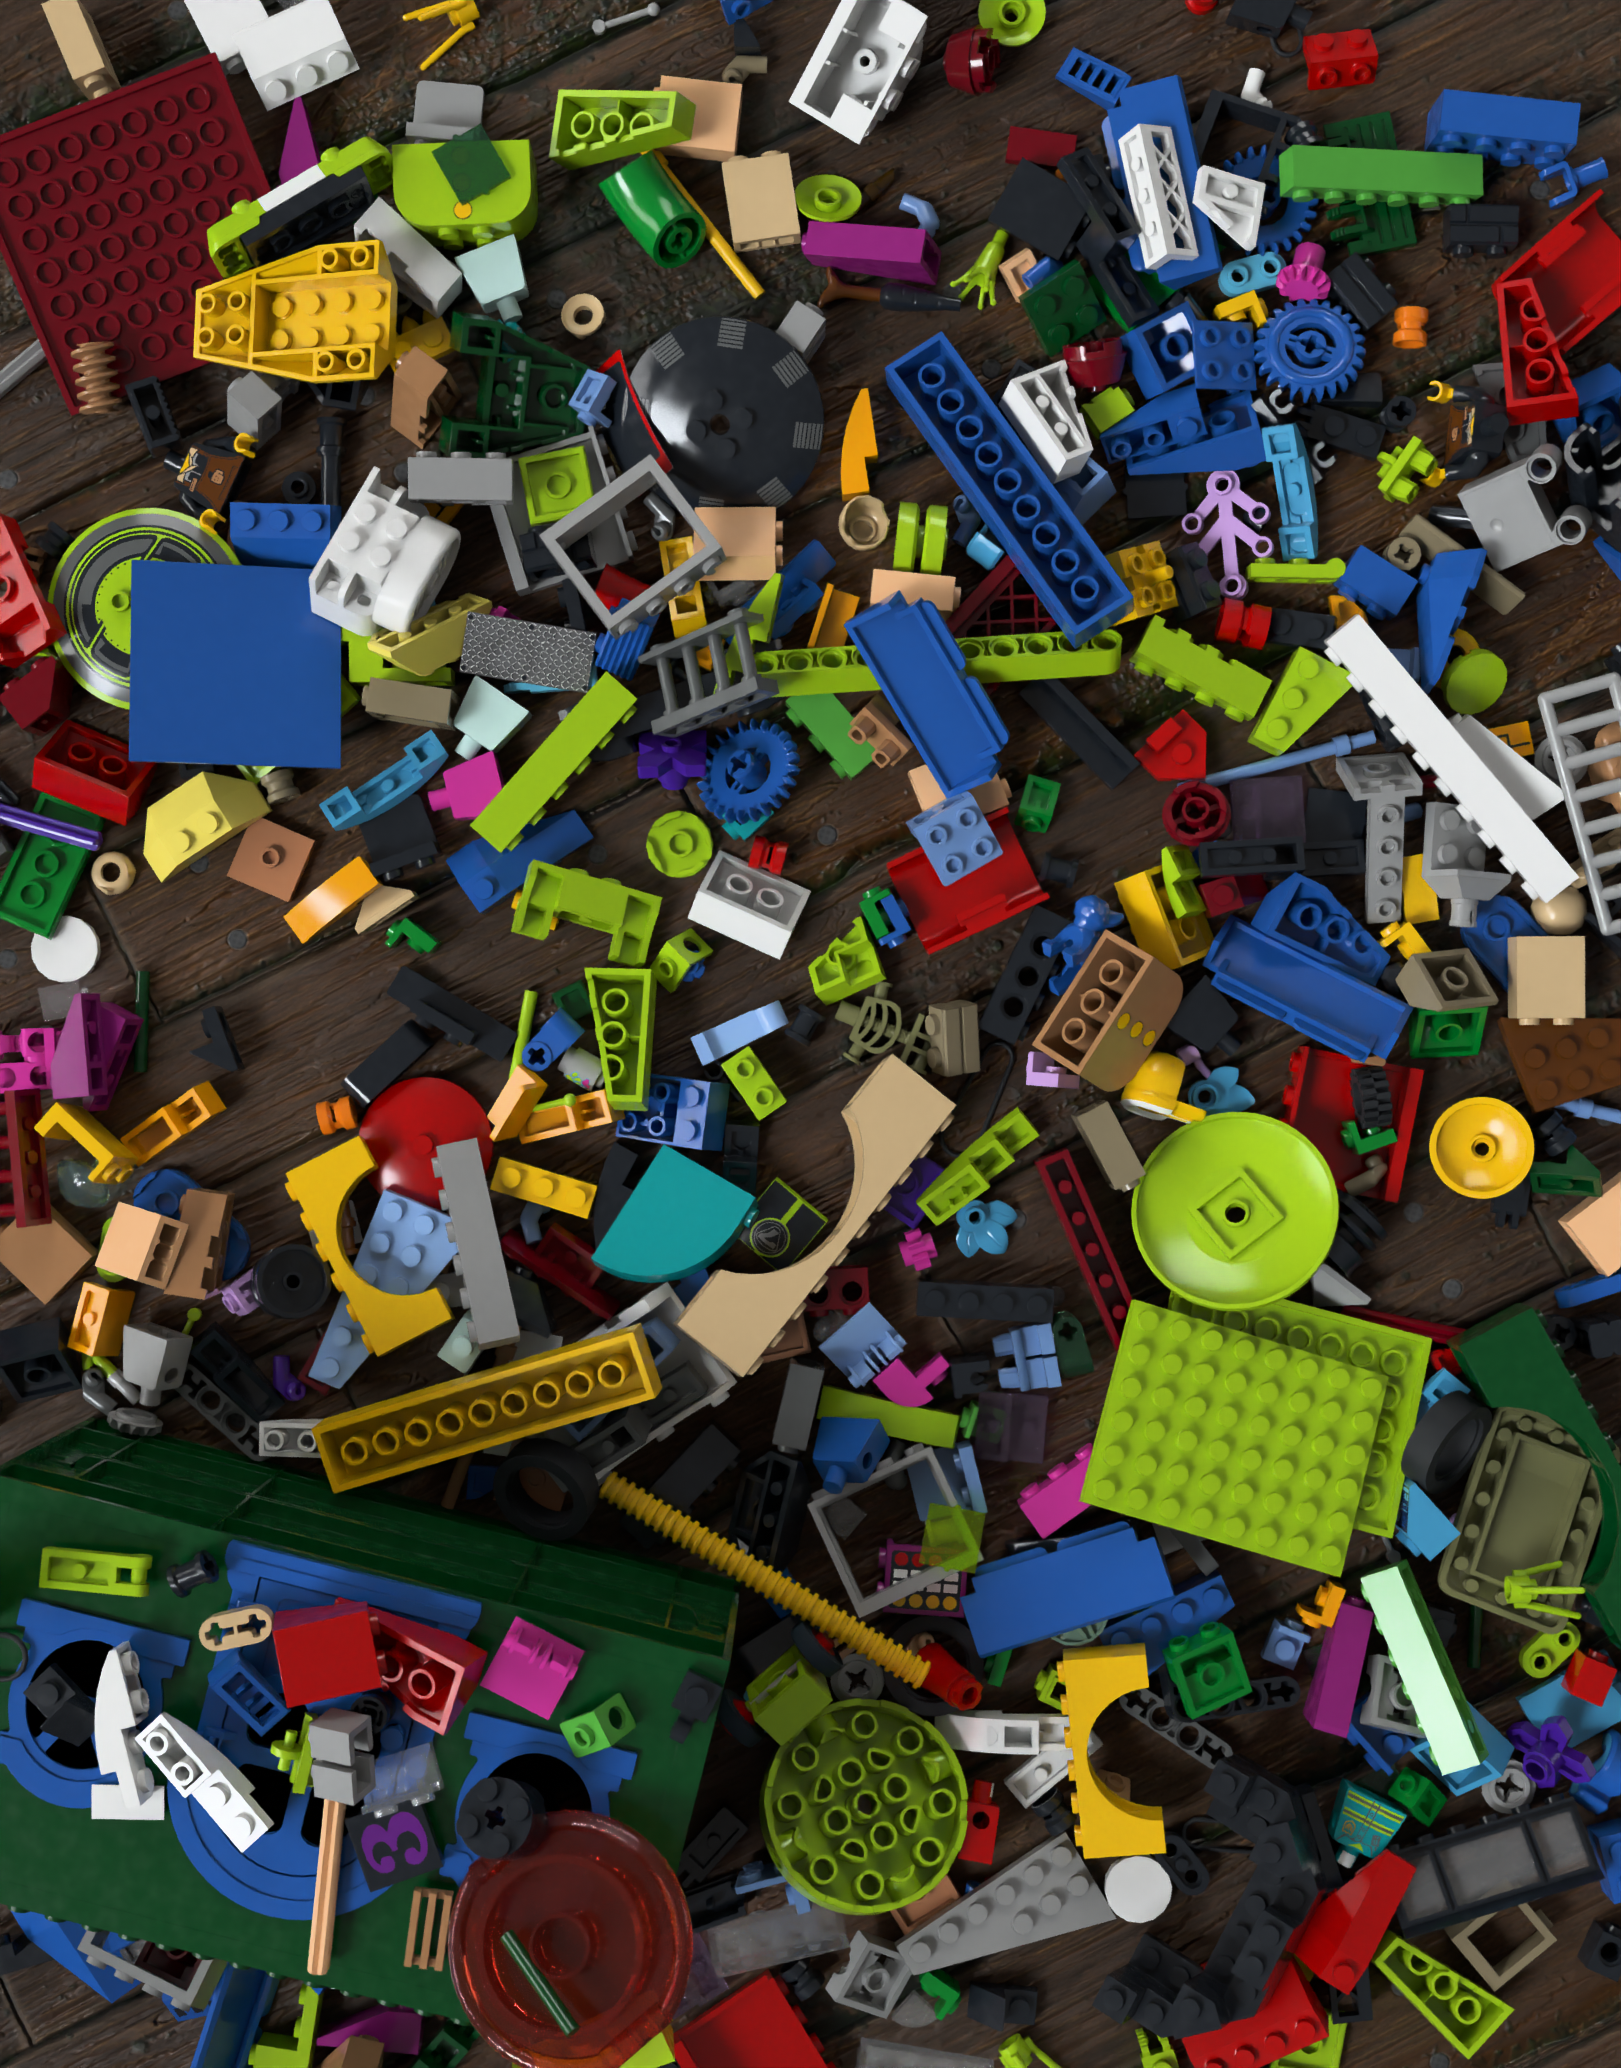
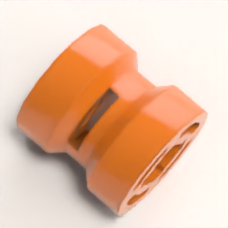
[1393,306,1429,349]
[316,1095,359,1135]

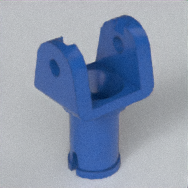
[1538,157,1608,210]

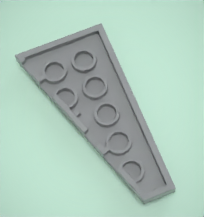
[894,1831,1117,1976]

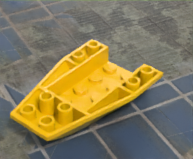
[193,240,398,384]

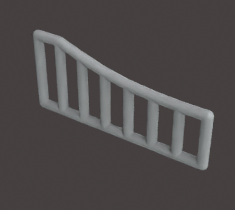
[1537,672,1621,936]

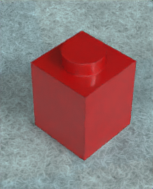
[1561,1648,1617,1707]

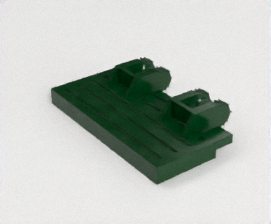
[1322,111,1417,257]

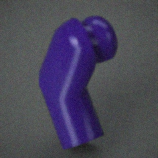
[273,1355,306,1401]

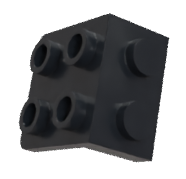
[359,794,443,882]

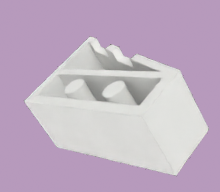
[354,197,462,319]
[998,359,1093,484]

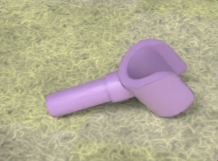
[1176,1044,1212,1079]

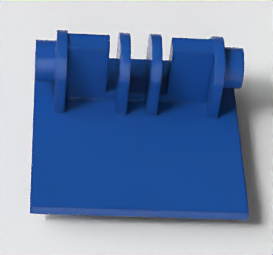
[1191,320,1257,395]

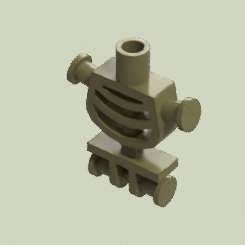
[834,981,931,1075]

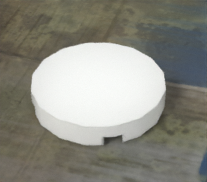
[31,916,101,983]
[1104,1854,1172,1923]

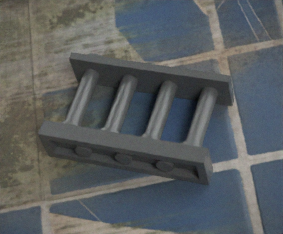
[638,608,779,737]

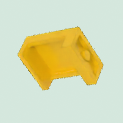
[34,1102,139,1185]

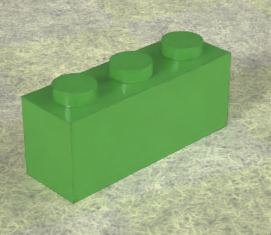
[785,693,876,781]

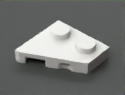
[1192,165,1266,251]

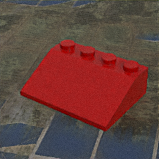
[1181,1955,1329,2068]

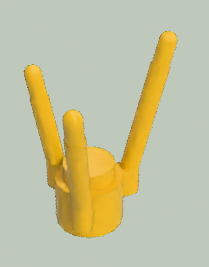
[402,0,480,71]

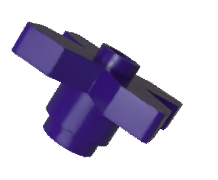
[637,730,707,790]
[1506,1715,1597,1788]

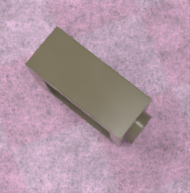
[362,677,461,732]
[1071,1100,1146,1192]
[1444,1877,1557,1992]

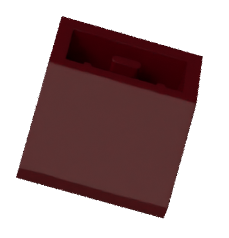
[0,655,74,737]

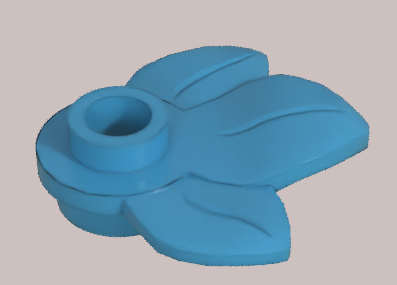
[1188,1066,1255,1116]
[956,1199,1018,1258]

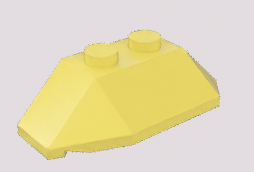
[367,593,492,676]
[143,771,273,883]

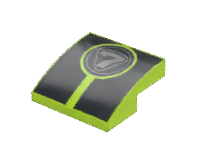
[738,1177,829,1270]

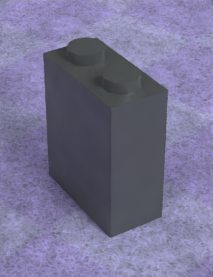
[772,1356,824,1454]

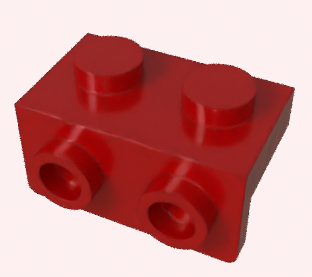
[1302,29,1379,91]

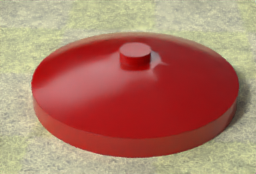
[359,1077,494,1210]

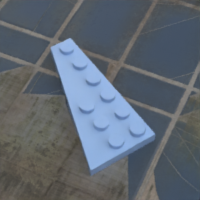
[308,1188,458,1389]

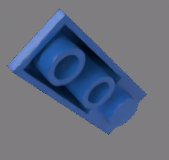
[1100,384,1207,464]

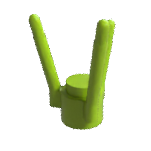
[1504,1561,1586,1619]
[998,2033,1061,2068]

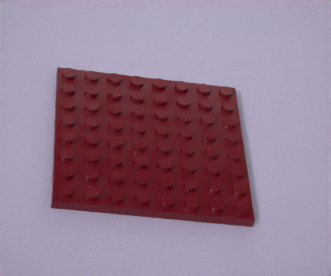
[0,52,272,417]

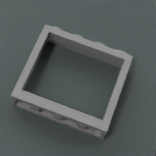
[539,454,726,640]
[807,1442,984,1618]
[77,1930,228,2012]

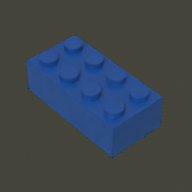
[1424,89,1581,170]

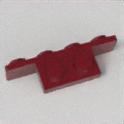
[500,1222,621,1321]

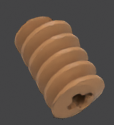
[70,342,123,415]

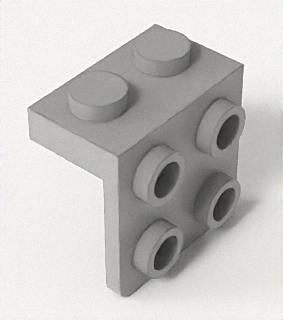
[405,80,485,144]

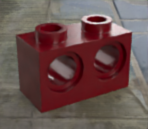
[803,1264,870,1317]

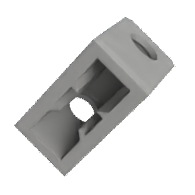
[123,1322,193,1406]

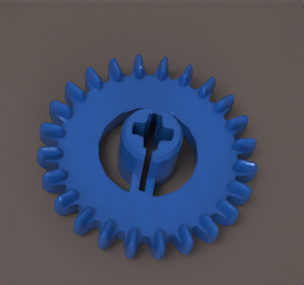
[1223,145,1319,256]
[1254,298,1366,403]
[696,718,800,824]

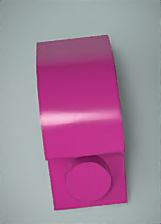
[872,1351,950,1407]

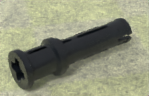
[316,417,347,506]

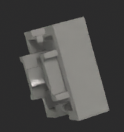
[1360,1654,1427,1738]
[825,1929,912,2019]

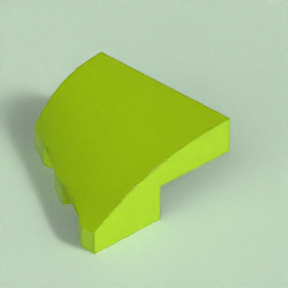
[808,916,886,1006]

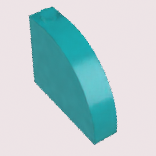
[591,1144,759,1283]

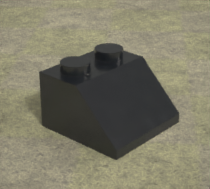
[0,1317,82,1404]

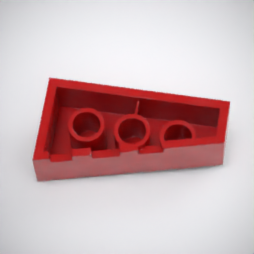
[1496,278,1579,426]

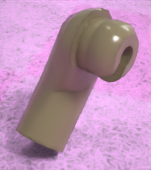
[722,55,767,84]
[1344,1154,1388,1197]

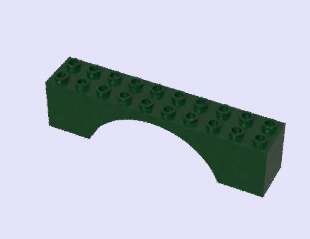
[1446,1303,1621,1649]

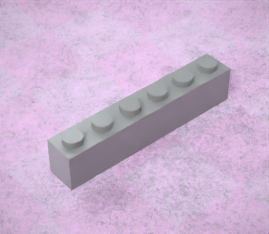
[431,1138,520,1351]

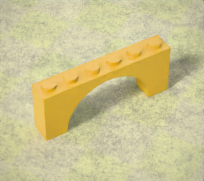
[285,1136,455,1357]
[1057,1643,1166,1859]

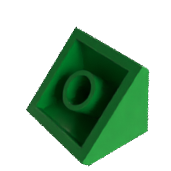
[1408,1006,1488,1059]

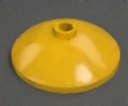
[1429,1097,1534,1199]

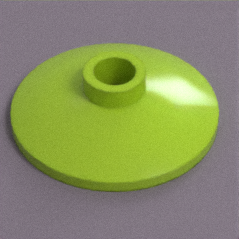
[978,0,1046,47]
[795,174,862,222]

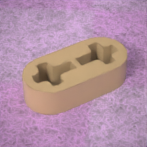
[199,1604,274,1651]

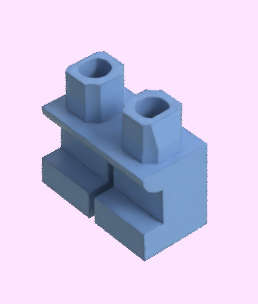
[992,1322,1062,1392]

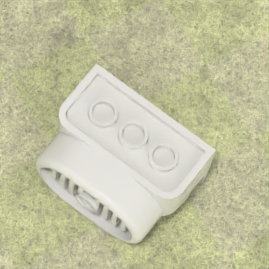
[789,0,929,145]
[309,466,461,636]

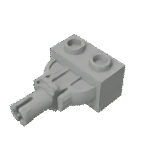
[227,371,300,450]

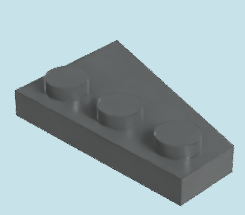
[1472,362,1547,464]

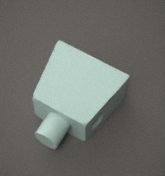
[454,234,529,324]
[453,675,533,761]
[437,1309,484,1375]

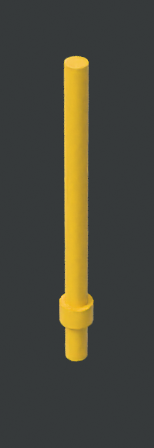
[640,149,766,300]

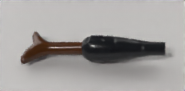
[817,266,962,312]

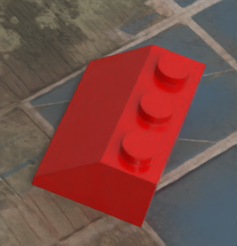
[32,719,159,826]

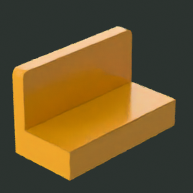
[807,583,860,649]
[487,1064,548,1142]
[67,1282,135,1357]

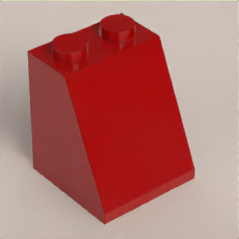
[272,1601,388,1708]

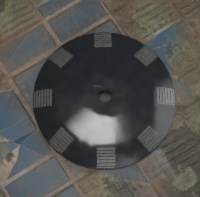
[621,316,825,515]

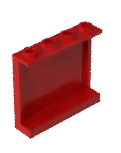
[1279,1046,1424,1203]
[673,1969,836,2068]

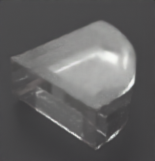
[892,1990,937,2028]

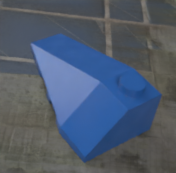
[1125,390,1266,475]
[1416,548,1487,694]
[446,810,594,915]

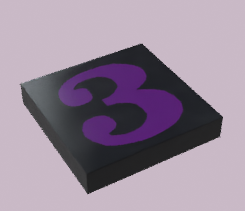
[344,1790,445,1892]

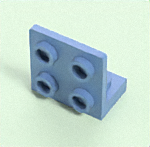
[906,791,1003,886]
[905,1440,988,1521]
[735,1861,813,1915]

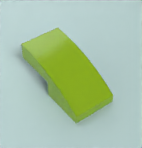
[1162,844,1207,919]

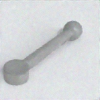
[592,2,660,35]

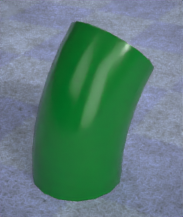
[598,150,706,269]

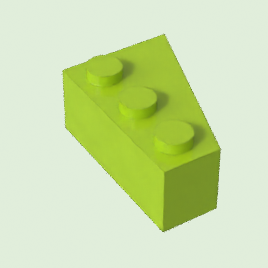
[1247,646,1352,756]

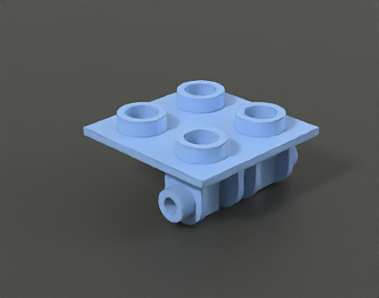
[819,1302,907,1389]

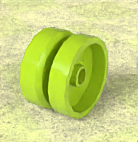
[893,501,949,575]

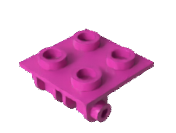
[480,1616,585,1720]

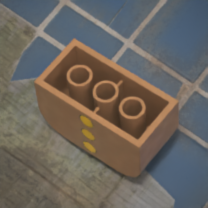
[1032,929,1183,1092]

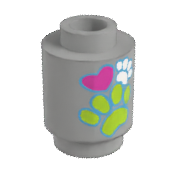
[557,1046,605,1092]

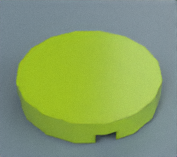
[1441,648,1507,715]
[646,811,714,879]

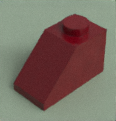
[1196,875,1269,919]

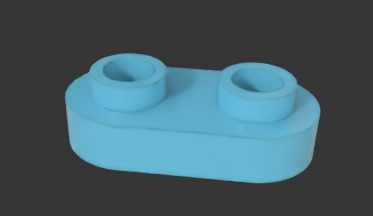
[1218,252,1286,298]

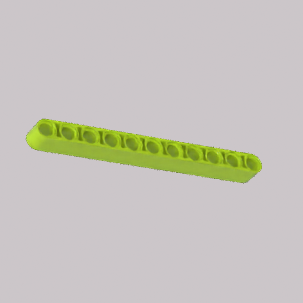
[754,629,1122,697]

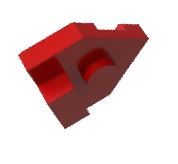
[1134,709,1207,781]

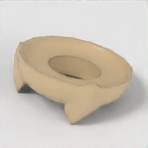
[561,293,606,340]
[91,851,136,895]

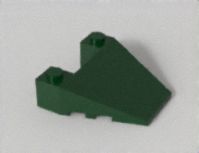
[439,311,591,458]

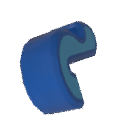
[1569,1729,1621,1815]

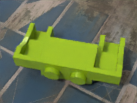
[511,859,662,968]

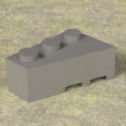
[408,451,514,506]

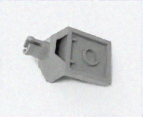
[1422,802,1511,928]

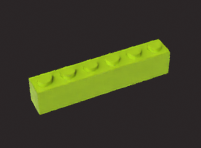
[470,671,637,853]

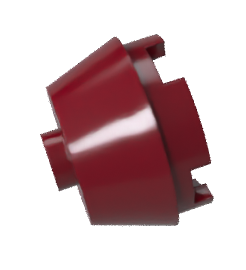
[943,24,1000,97]
[1060,337,1127,392]
[1162,781,1231,846]

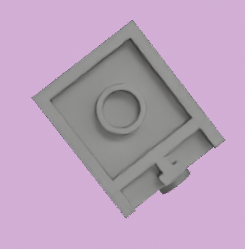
[1336,752,1423,924]

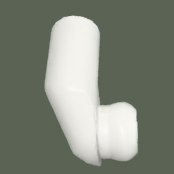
[1241,68,1273,108]

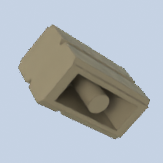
[925,1000,980,1077]

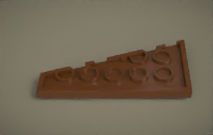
[1496,1017,1621,1114]

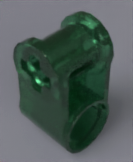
[1051,1311,1094,1380]

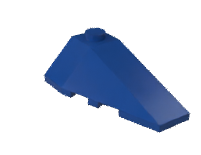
[1251,872,1391,986]
[10,1910,141,2003]

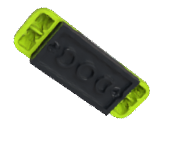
[207,136,393,278]

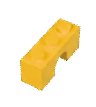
[490,1157,598,1219]

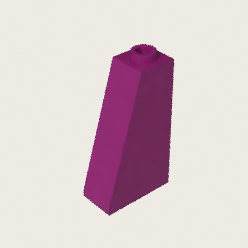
[801,221,942,285]
[1303,1595,1374,1738]

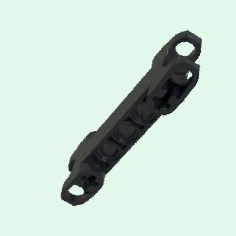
[558,639,789,763]

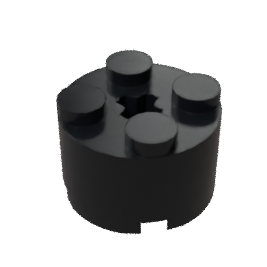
[456,1777,548,1861]

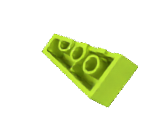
[549,89,696,170]
[1129,614,1272,722]
[584,967,657,1111]
[1371,1928,1515,2060]

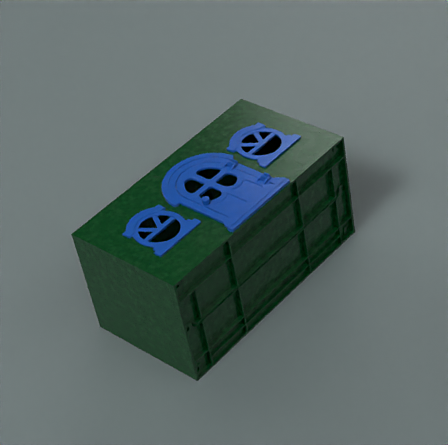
[0,1416,741,2044]

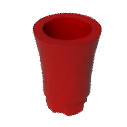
[590,563,661,624]
[915,1643,983,1711]

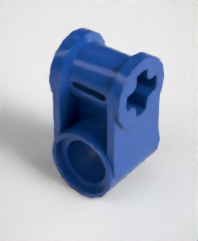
[522,1008,585,1071]

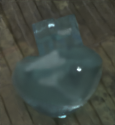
[57,1159,109,1208]

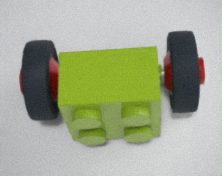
[717,1619,843,1748]

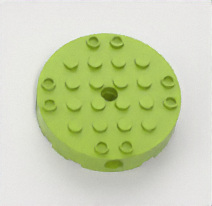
[759,1698,968,1915]

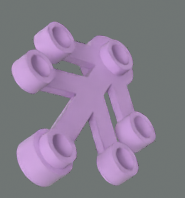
[1182,471,1274,600]

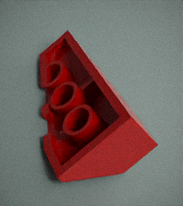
[334,1597,488,1736]

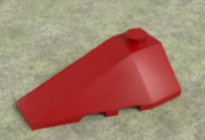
[1294,1848,1417,1995]

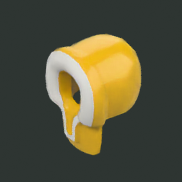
[1121,1051,1207,1124]

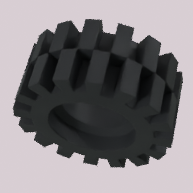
[1350,1066,1393,1129]

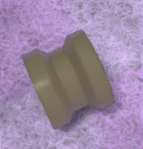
[1382,537,1421,573]
[260,768,301,805]

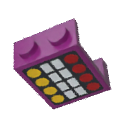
[876,1538,968,1618]

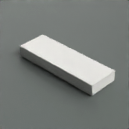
[1004,1729,1103,1809]

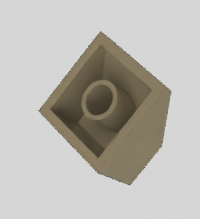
[1395,948,1499,1012]

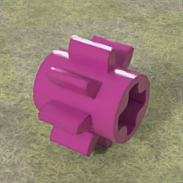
[898,1228,938,1271]

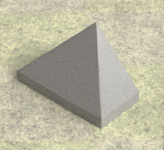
[1310,1263,1371,1307]

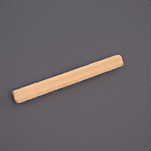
[307,1799,346,1975]

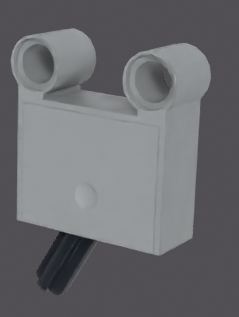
[1428,444,1593,572]

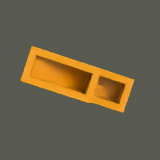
[840,388,878,501]
[284,856,383,944]
[120,1080,227,1167]
[519,1089,626,1144]

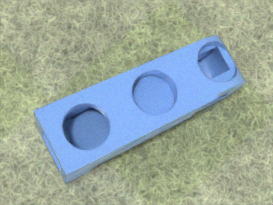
[691,1000,789,1066]

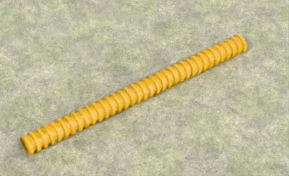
[599,1471,931,1689]

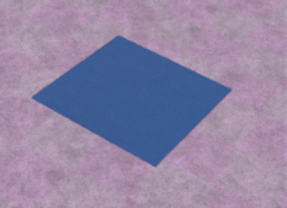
[129,560,341,769]

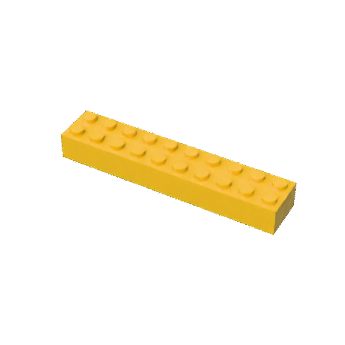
[311,1323,663,1494]

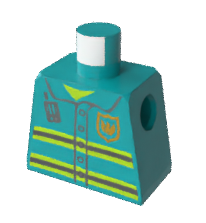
[1328,1778,1407,1868]

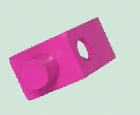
[428,751,505,821]

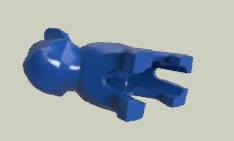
[1042,895,1124,996]

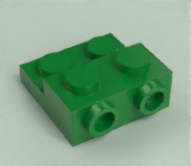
[1161,1621,1253,1720]

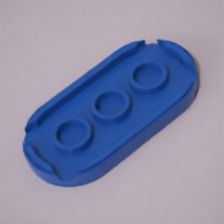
[1460,895,1549,993]
[133,1169,251,1281]

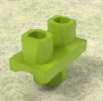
[1377,436,1438,504]
[270,1712,318,1794]

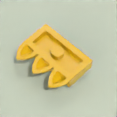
[390,310,456,373]

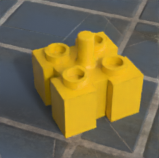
[1104,540,1179,628]

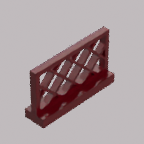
[945,554,1057,697]

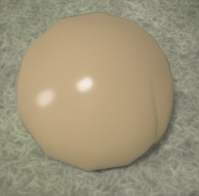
[839,495,890,551]
[1530,886,1587,936]

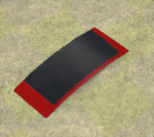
[596,349,673,497]

